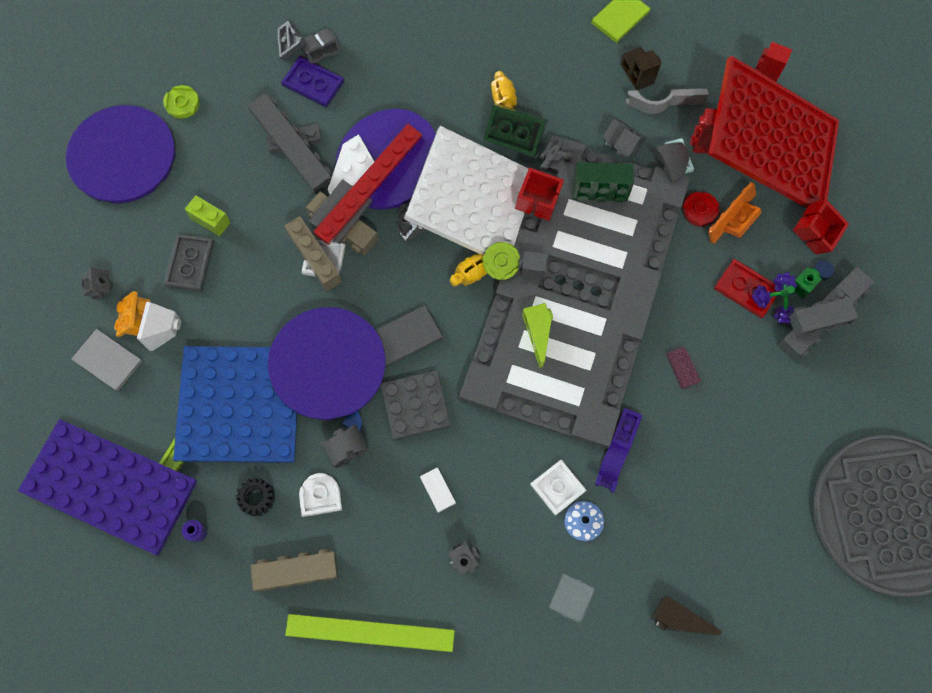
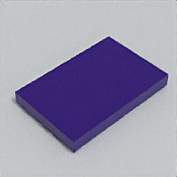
[281,56,345,108]

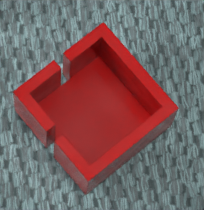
[515,168,564,221]
[793,199,849,254]

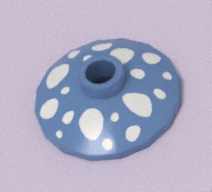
[564,501,604,542]

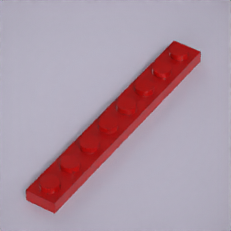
[313,124,422,245]

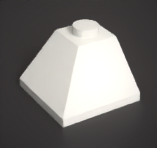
[137,302,181,351]

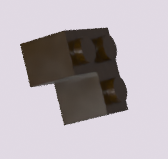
[620,46,661,91]

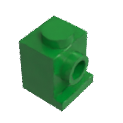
[794,267,822,299]

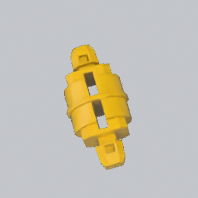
[491,71,517,108]
[449,253,487,286]

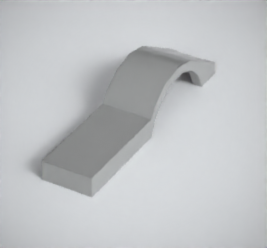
[625,89,708,114]

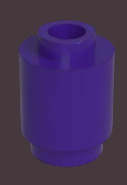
[182,520,207,543]

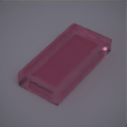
[666,347,701,389]

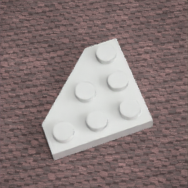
[328,135,375,194]

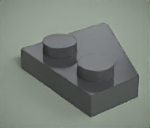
[277,21,306,60]

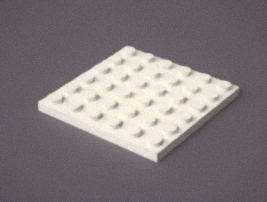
[404,126,528,255]

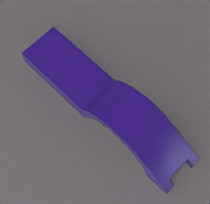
[595,408,643,493]

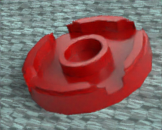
[682,191,719,227]

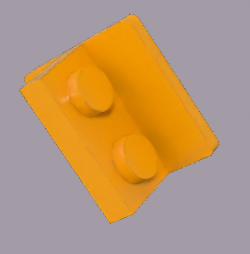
[114,291,150,337]

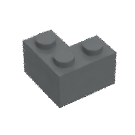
[602,119,647,158]

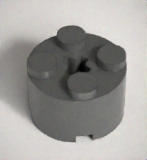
[321,425,369,469]

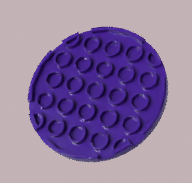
[66,105,176,204]
[335,109,436,210]
[268,307,386,420]

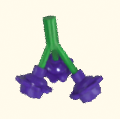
[752,272,797,324]

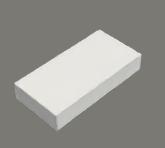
[420,467,456,513]

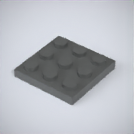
[381,370,451,440]

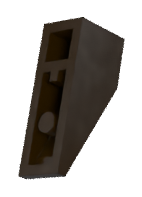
[651,596,722,635]

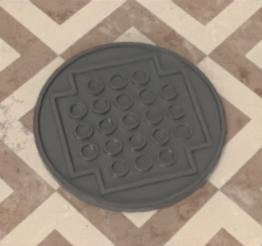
[813,435,932,597]

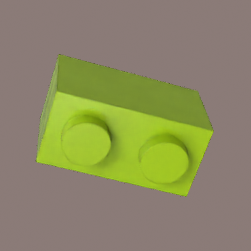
[184,195,231,237]

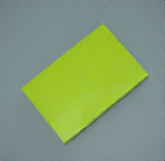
[591,0,651,43]

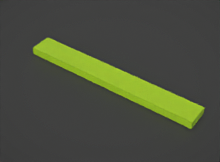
[285,614,455,652]

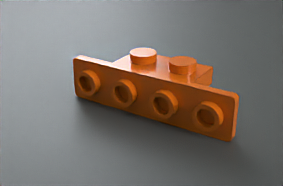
[708,182,761,244]

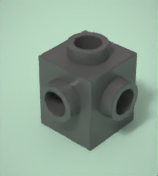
[81,268,111,299]
[448,538,481,575]

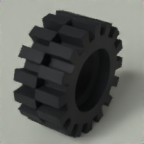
[236,478,275,516]

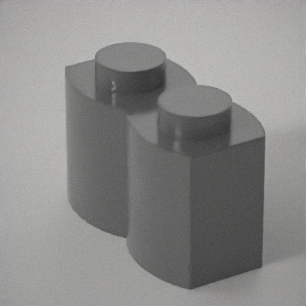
[301,29,341,63]

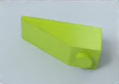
[522,303,553,368]

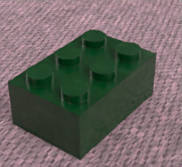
[483,103,548,156]
[573,162,634,203]

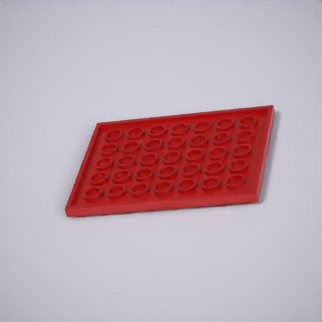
[708,56,839,208]

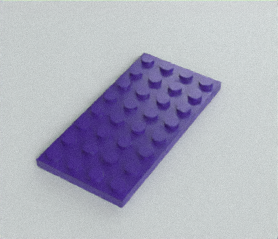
[18,419,198,556]

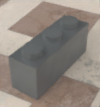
[789,297,858,338]

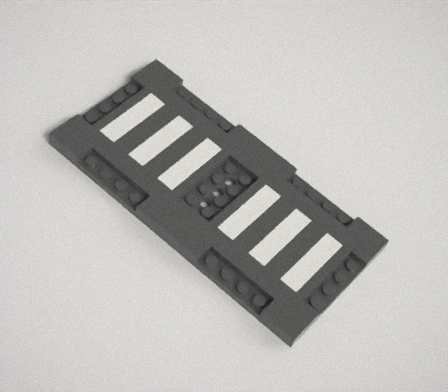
[459,135,690,450]

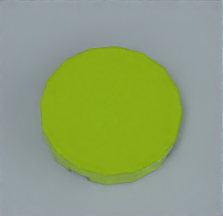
[163,85,200,119]
[482,242,520,280]

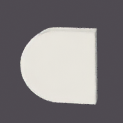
[299,473,343,517]

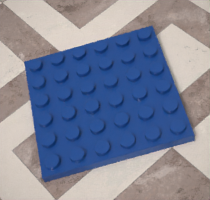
[173,346,298,463]

